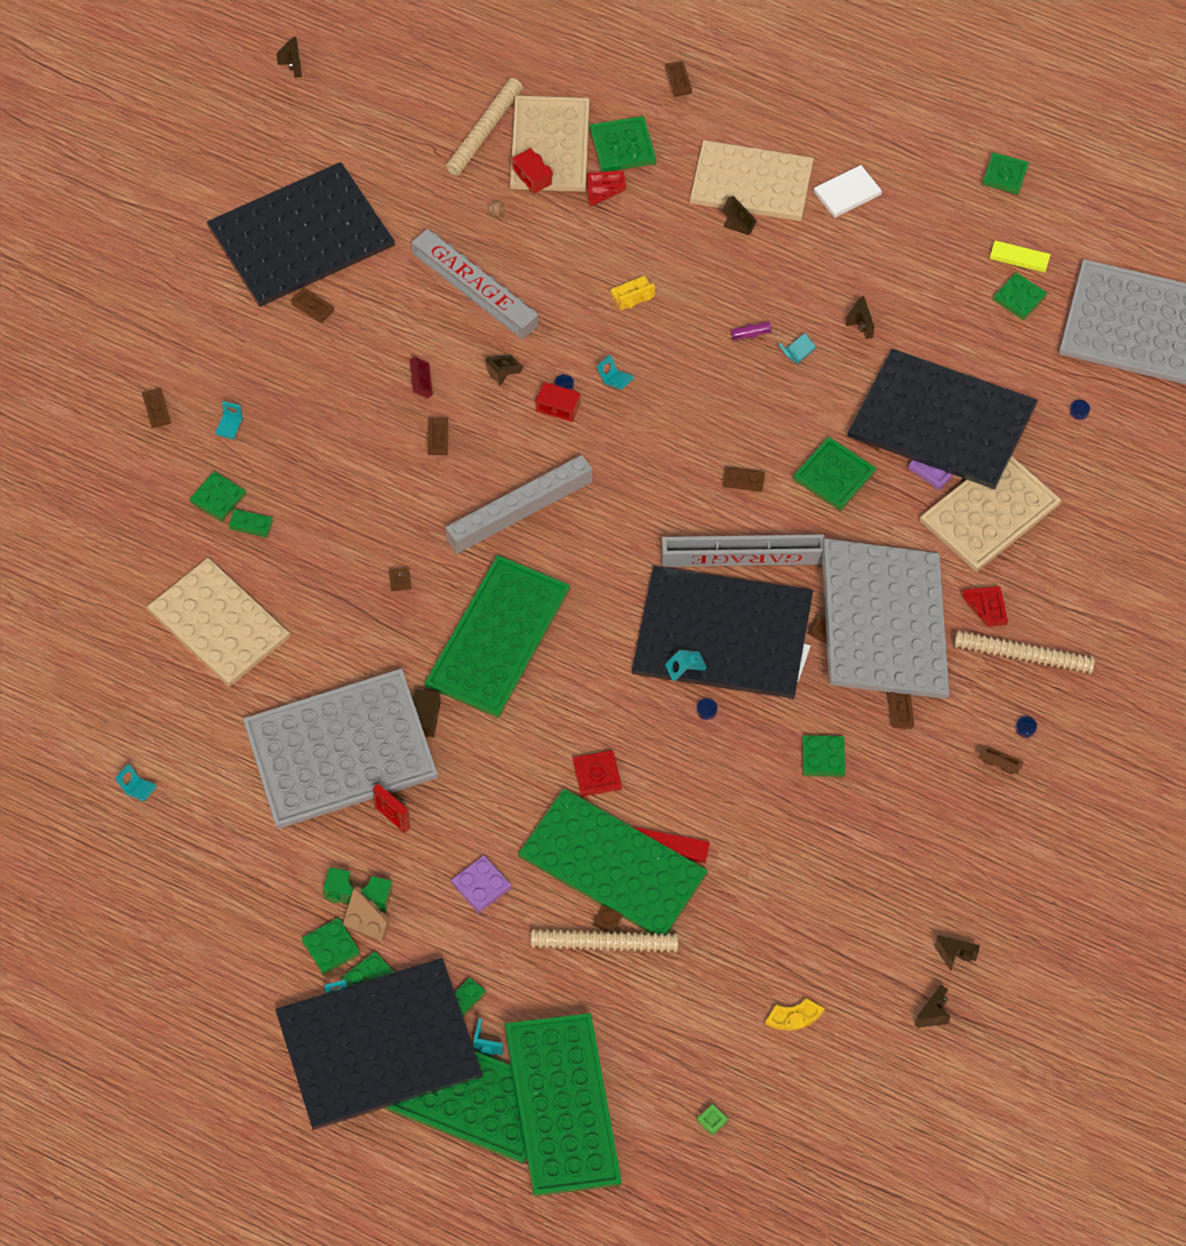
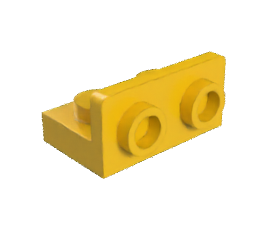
[610,276,655,310]

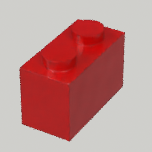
[512,148,553,194]
[536,382,581,422]

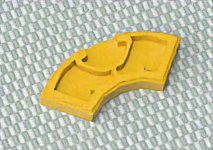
[765,998,825,1031]

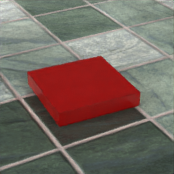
[572,750,622,797]
[373,783,410,833]

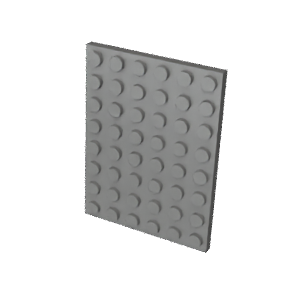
[1059,259,1186,385]
[822,538,949,699]
[243,669,439,829]

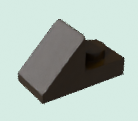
[277,37,302,78]
[722,196,757,235]
[846,296,875,339]
[485,355,524,386]
[935,935,980,971]
[915,985,951,1028]

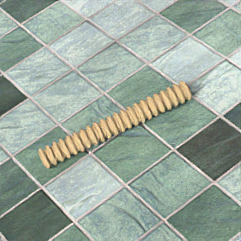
[446,78,523,176]
[954,630,1095,675]
[531,929,678,953]

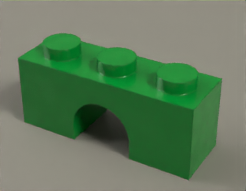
[323,867,393,912]

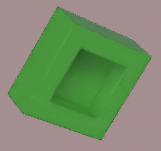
[697,1104,728,1137]

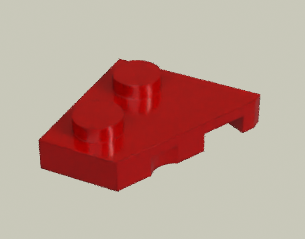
[587,171,626,206]
[961,586,1008,627]

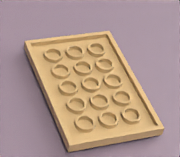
[510,96,589,192]
[690,140,814,221]
[920,457,1062,573]
[147,558,290,687]

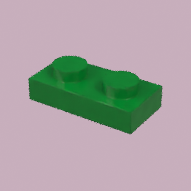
[228,509,273,538]
[455,978,486,1017]

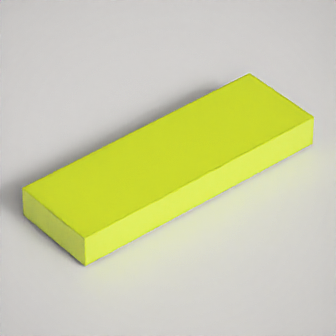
[990,240,1050,273]

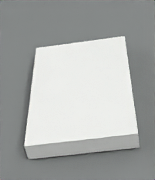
[814,165,882,218]

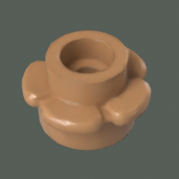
[489,199,504,218]

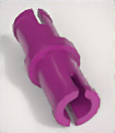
[731,321,771,341]

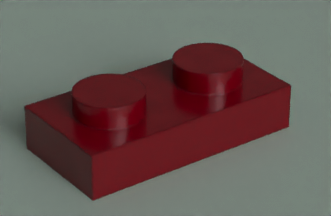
[410,357,433,399]

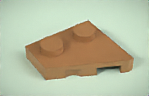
[343,886,390,941]

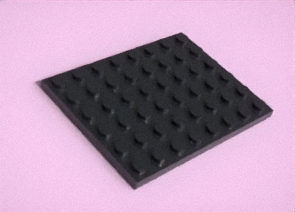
[207,162,395,307]
[848,349,1038,490]
[632,566,813,699]
[275,958,483,1130]

